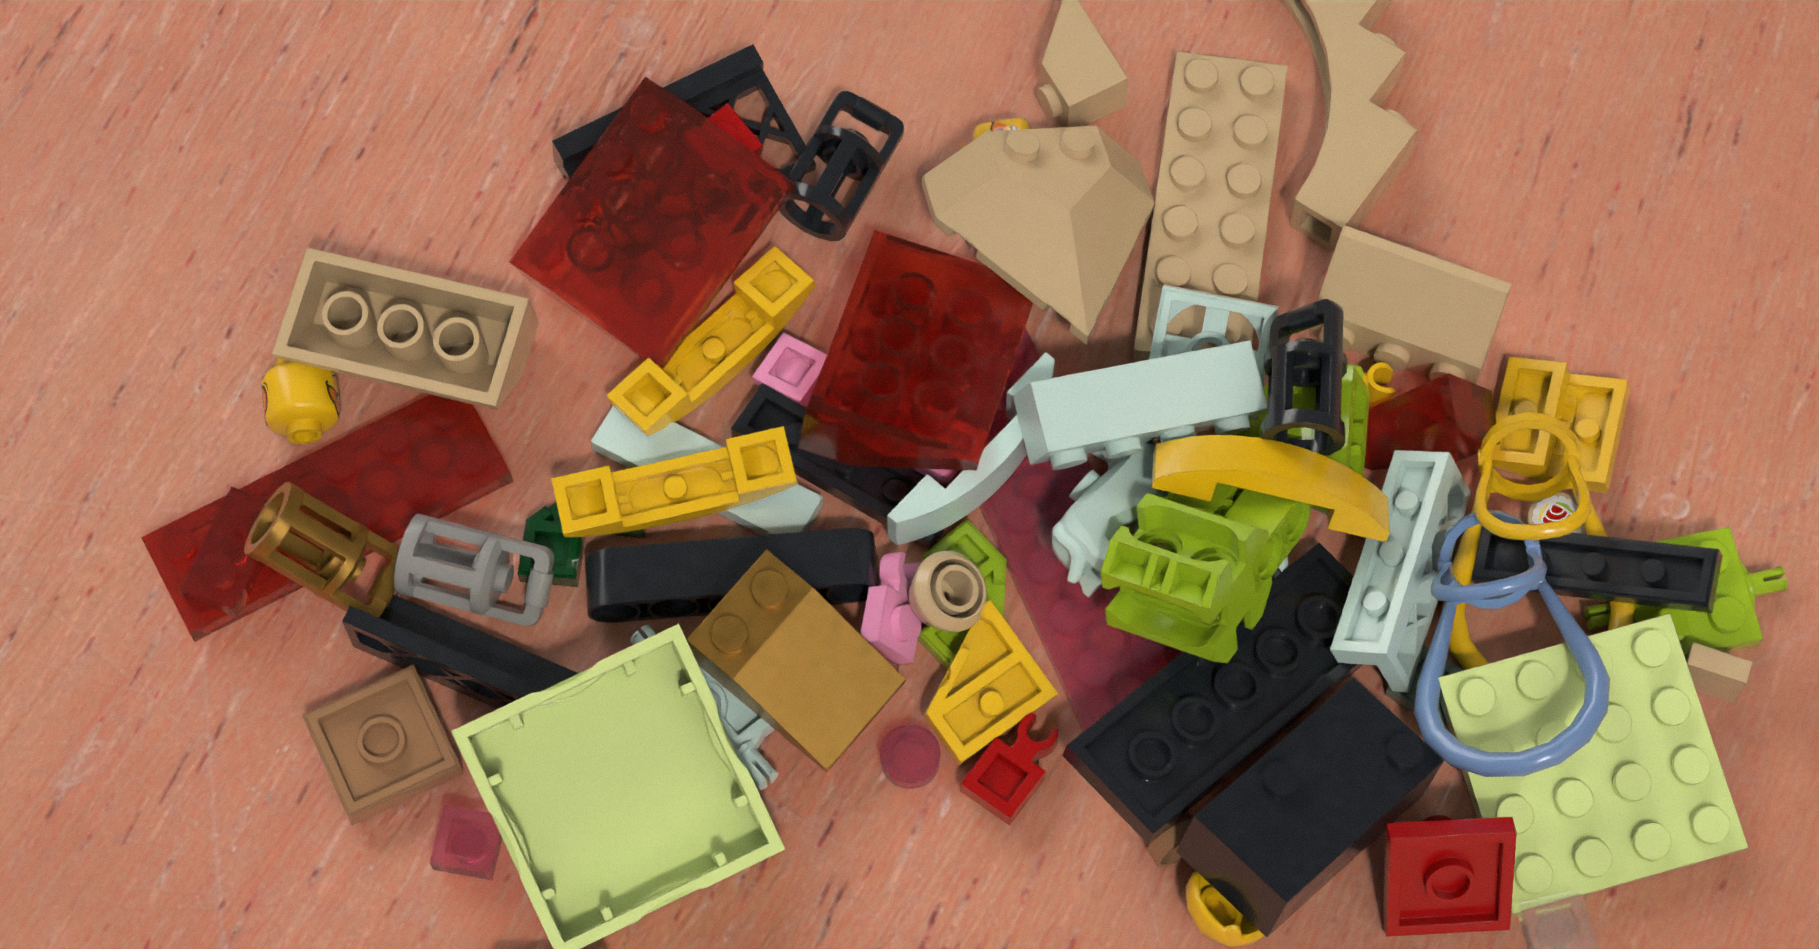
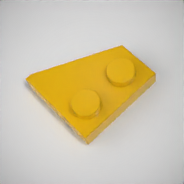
[923,599,1058,766]

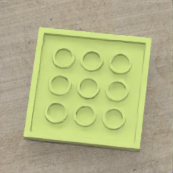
[1438,614,1748,916]

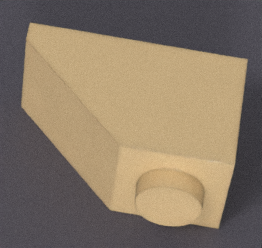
[1037,0,1128,127]

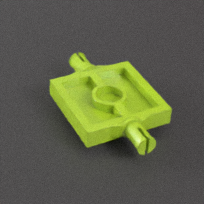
[1584,527,1788,656]

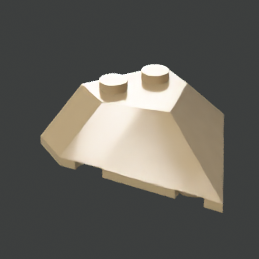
[921,125,1155,344]

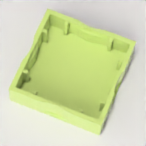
[451,624,785,949]

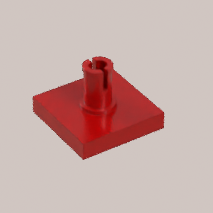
[1383,815,1517,937]

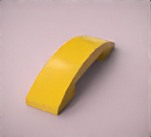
[606,246,815,436]
[551,426,797,537]
[1152,435,1390,542]

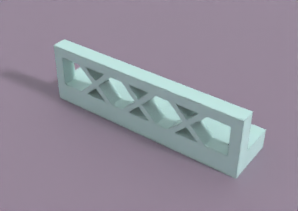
[1330,450,1471,693]

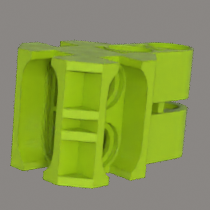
[1101,483,1311,663]

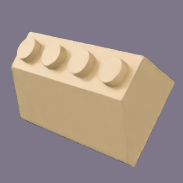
[272,248,539,410]

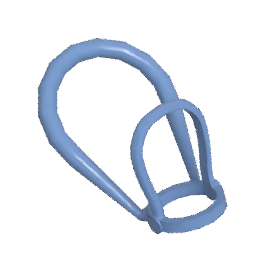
[1414,510,1610,777]

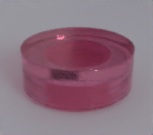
[880,725,941,789]

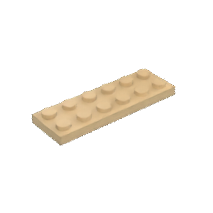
[1133,51,1288,361]

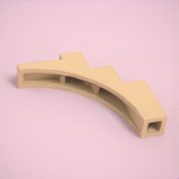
[1279,0,1417,253]

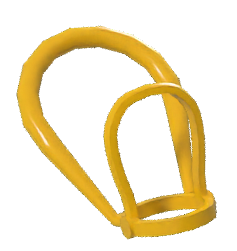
[1441,412,1635,670]

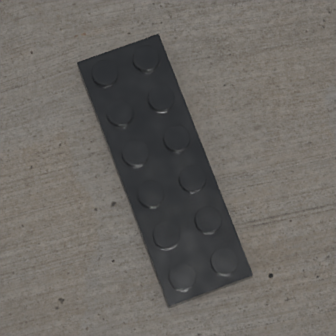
[1062,543,1363,844]

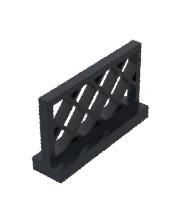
[552,44,816,267]

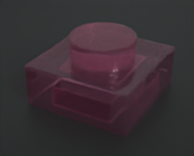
[429,805,502,880]

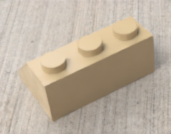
[1309,225,1512,393]

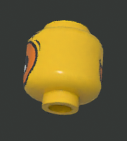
[261,359,340,444]

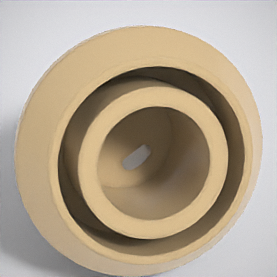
[909,551,988,632]

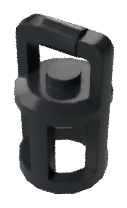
[775,91,904,241]
[1261,299,1347,456]

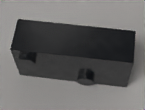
[1176,678,1445,937]

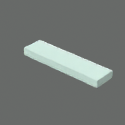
[590,406,823,535]

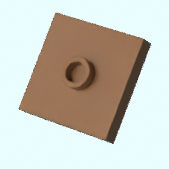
[302,664,464,825]

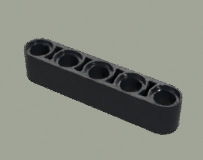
[585,528,879,623]

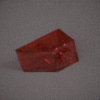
[1364,373,1500,470]

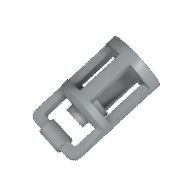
[394,514,554,626]

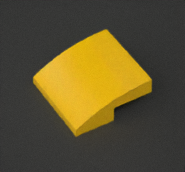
[1492,357,1630,494]

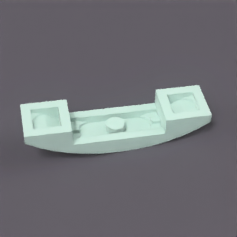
[887,352,1055,545]

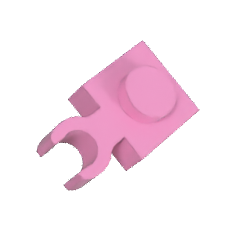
[861,552,921,665]

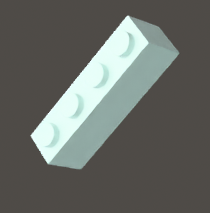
[1013,340,1268,470]

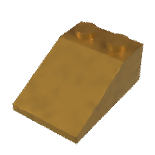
[687,549,906,773]

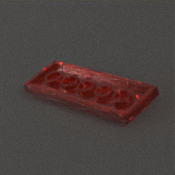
[141,394,513,642]

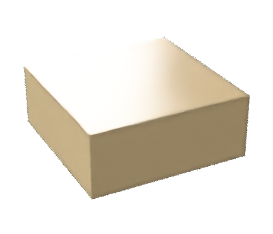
[1685,642,1753,703]

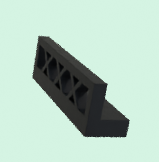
[342,595,578,709]

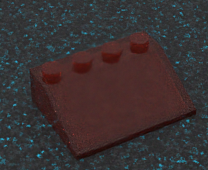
[509,77,796,370]
[798,230,1033,471]

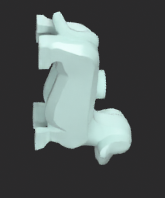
[1052,441,1169,598]

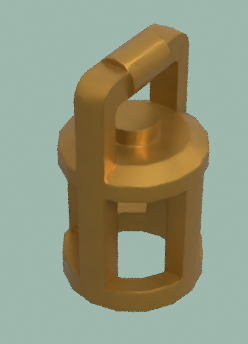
[244,482,399,617]

